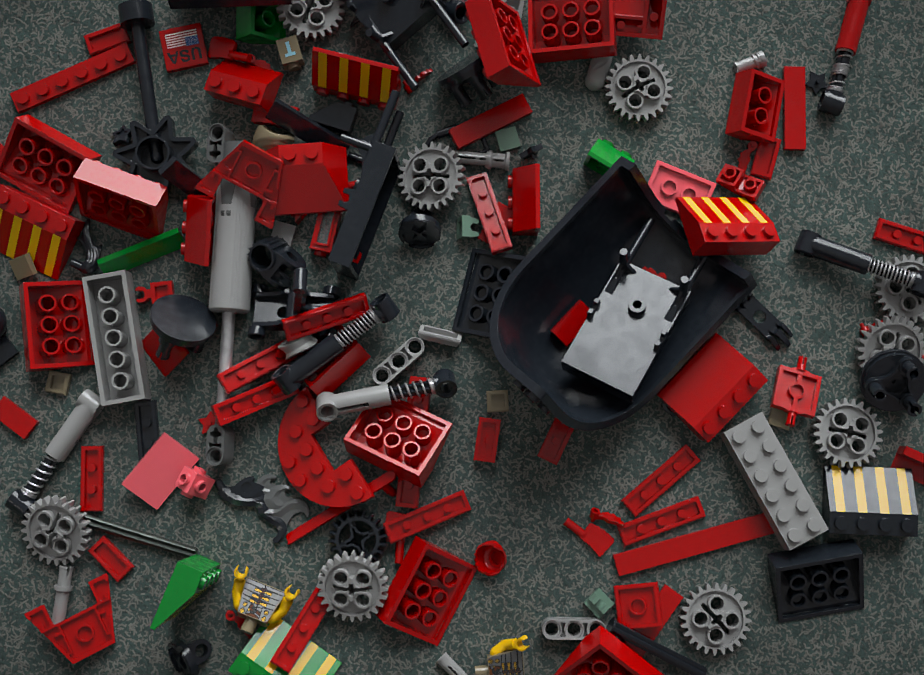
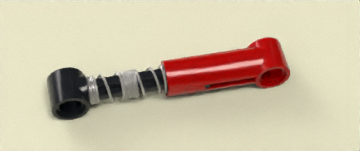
[817,0,872,116]

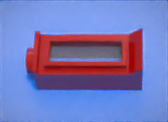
[309,211,343,258]

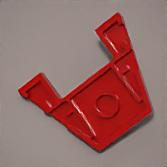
[195,140,284,229]
[24,573,116,664]

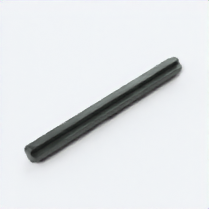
[79,511,198,558]

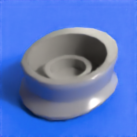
[278,335,318,359]

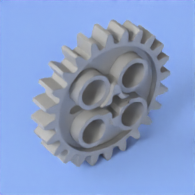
[276,0,345,42]
[604,54,673,124]
[398,142,466,212]
[872,254,924,323]
[855,315,924,368]
[810,398,883,469]
[21,495,92,566]
[316,550,389,622]
[678,582,752,656]

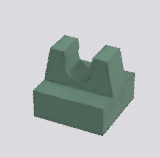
[456,215,479,240]
[583,587,615,619]

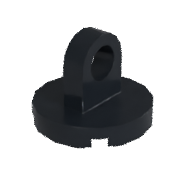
[398,208,441,249]
[168,638,212,675]

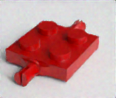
[770,356,822,427]

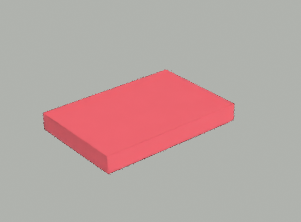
[648,160,716,214]
[122,432,199,510]

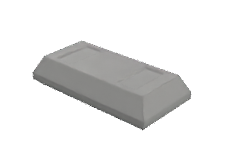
[418,324,462,347]

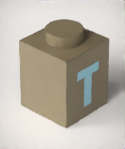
[276,35,305,72]

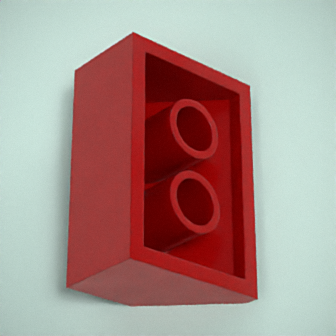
[204,59,284,113]
[725,68,785,143]
[508,164,540,236]
[181,194,216,266]
[302,325,371,396]

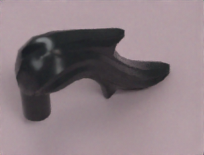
[69,218,102,274]

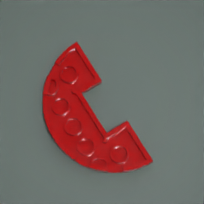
[278,387,375,507]

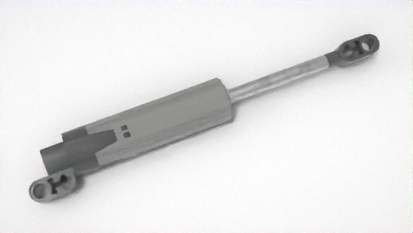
[205,123,257,466]

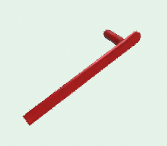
[286,471,397,545]

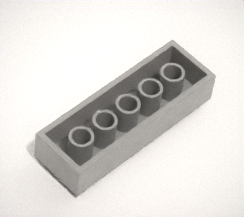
[82,270,152,407]
[720,412,829,550]

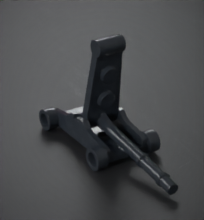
[248,268,340,340]

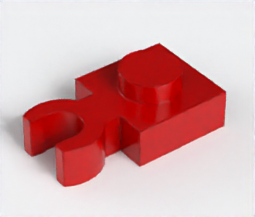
[135,280,175,304]

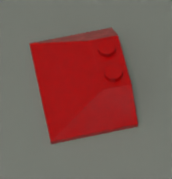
[614,0,667,40]
[262,142,349,216]

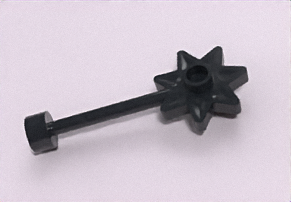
[113,0,199,197]

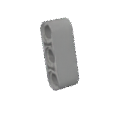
[372,337,425,385]
[541,617,606,640]

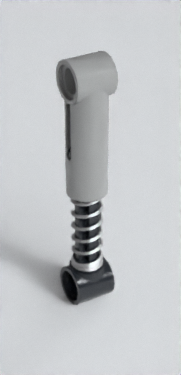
[316,369,458,422]
[5,389,104,519]

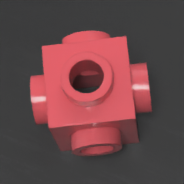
[175,465,216,500]

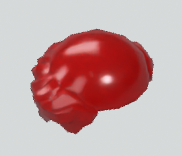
[474,540,507,576]

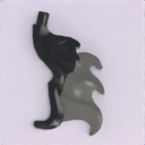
[214,474,310,543]

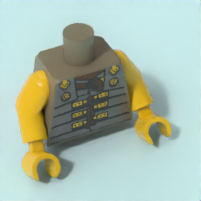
[232,565,300,635]
[475,635,530,675]

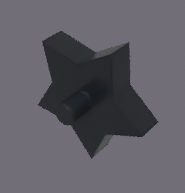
[805,71,828,95]
[112,125,132,147]
[519,143,543,160]

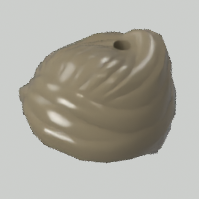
[252,125,294,151]

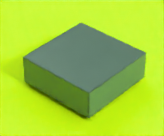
[495,126,521,153]

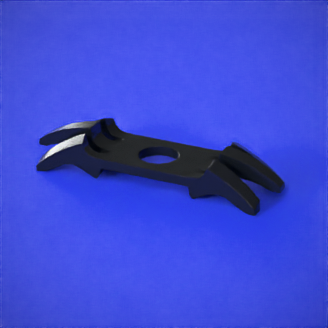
[735,293,793,351]

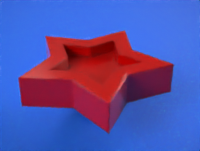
[198,411,215,434]

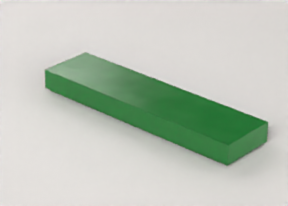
[97,228,185,273]

